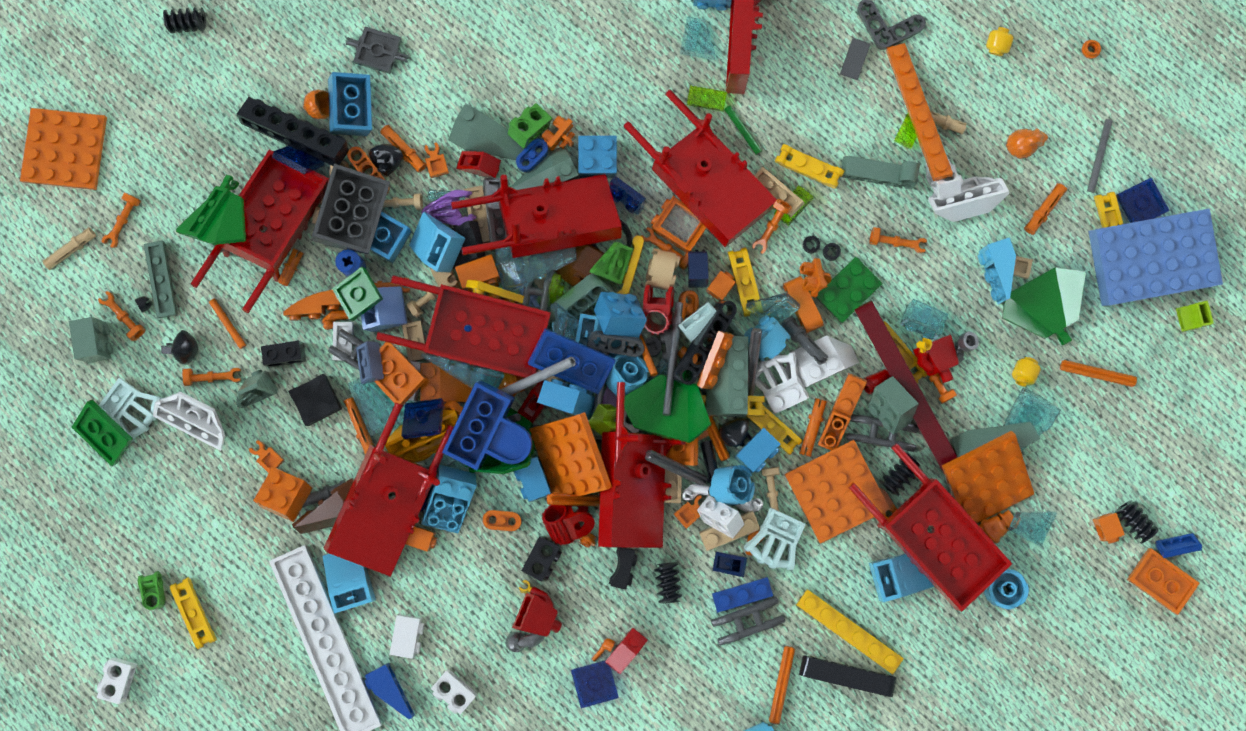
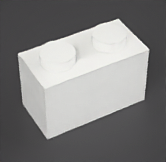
[389,614,425,659]

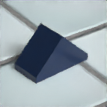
[688,251,709,288]
[712,552,747,577]

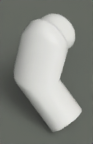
[682,484,710,501]
[735,498,763,513]

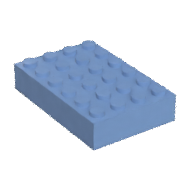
[1088,208,1223,306]

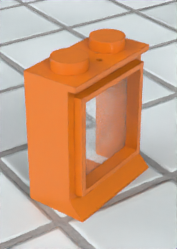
[651,195,706,253]

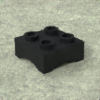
[451,220,486,269]
[288,374,342,426]
[609,547,638,590]

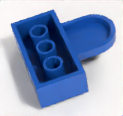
[442,380,532,470]

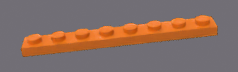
[886,43,953,181]

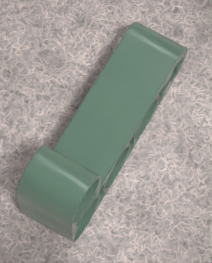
[841,156,920,189]
[547,274,615,333]

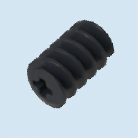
[163,7,206,33]
[879,453,920,496]
[1114,500,1158,544]
[654,562,682,604]

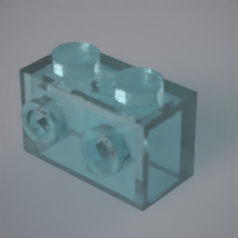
[900,299,948,340]

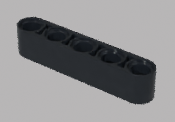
[673,301,737,385]
[799,655,897,697]

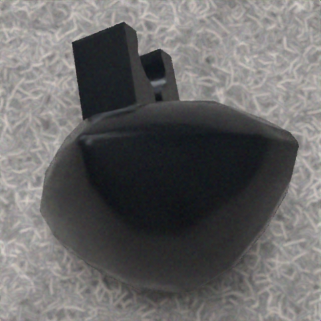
[368,144,403,176]
[161,330,198,365]
[719,419,752,447]

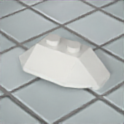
[928,176,1009,222]
[785,336,859,388]
[153,392,225,451]

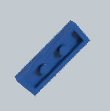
[711,577,773,613]

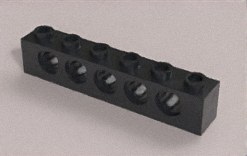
[237,97,349,166]

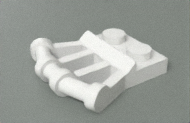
[755,352,809,414]

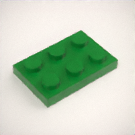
[815,257,883,324]
[71,399,133,466]

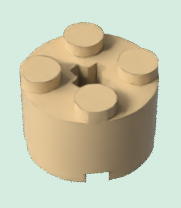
[645,248,680,291]

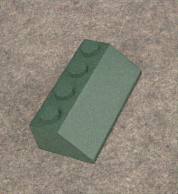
[706,336,748,417]

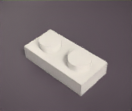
[332,322,354,361]

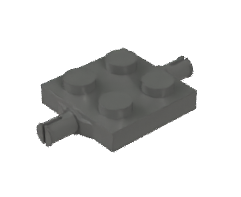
[346,27,409,74]

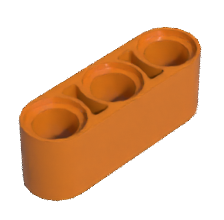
[347,147,390,194]
[783,276,824,334]

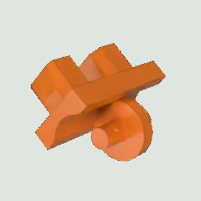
[541,115,575,151]
[799,258,832,297]

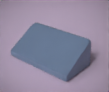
[356,341,384,384]

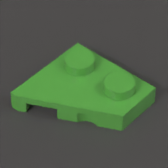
[590,242,633,285]

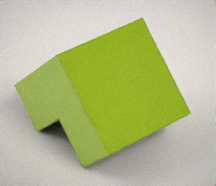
[1176,300,1214,332]
[589,404,616,435]

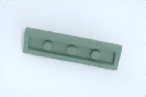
[144,240,178,319]

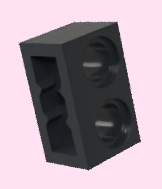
[261,340,306,367]
[521,536,562,582]

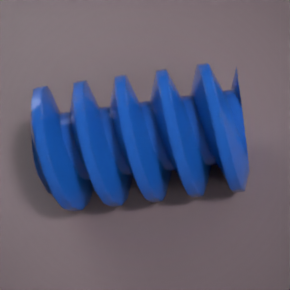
[335,249,366,277]

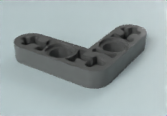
[857,0,926,50]
[586,331,644,357]

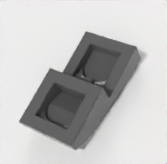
[840,38,871,80]

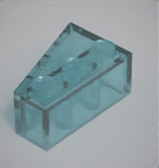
[347,378,409,438]

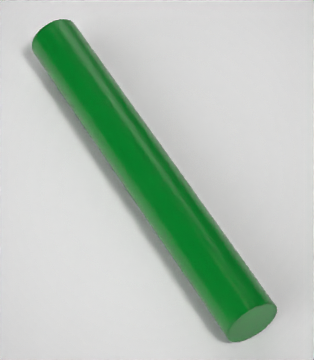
[724,105,762,155]

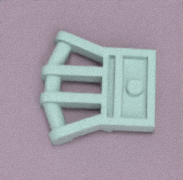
[99,378,163,442]
[744,508,806,570]

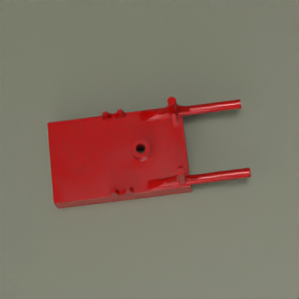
[726,0,763,94]
[623,89,777,248]
[190,149,329,313]
[451,174,622,258]
[376,275,551,378]
[598,382,686,548]
[324,402,454,577]
[848,443,1012,612]

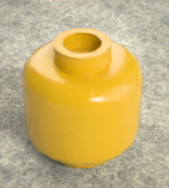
[986,27,1014,56]
[1012,357,1041,387]

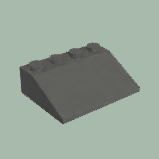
[311,164,390,254]

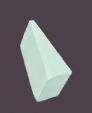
[678,302,716,342]

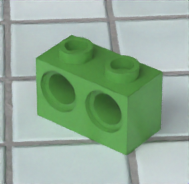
[507,103,552,149]

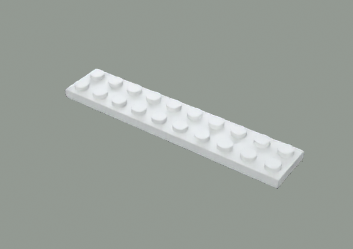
[269,545,382,731]

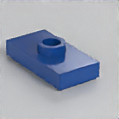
[1155,533,1202,558]

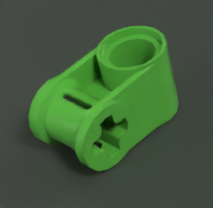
[137,571,166,610]

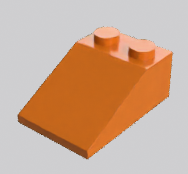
[420,363,481,403]

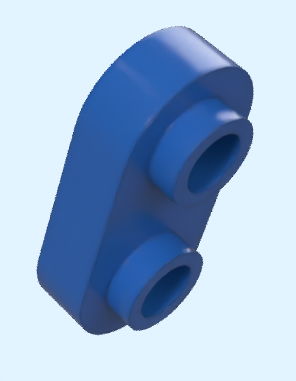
[516,139,549,172]

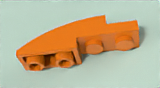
[283,290,342,321]
[818,373,867,451]

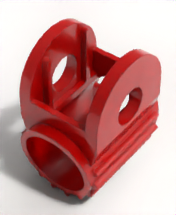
[643,285,674,335]
[542,505,595,545]

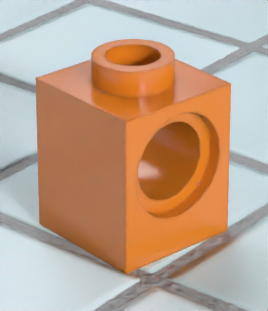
[706,271,736,301]
[1092,513,1125,544]
[406,526,437,552]

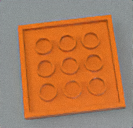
[20,108,107,190]
[529,412,612,496]
[942,431,1034,524]
[785,440,890,544]

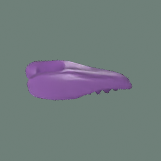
[421,190,477,225]

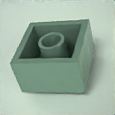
[69,317,113,363]
[868,376,919,435]

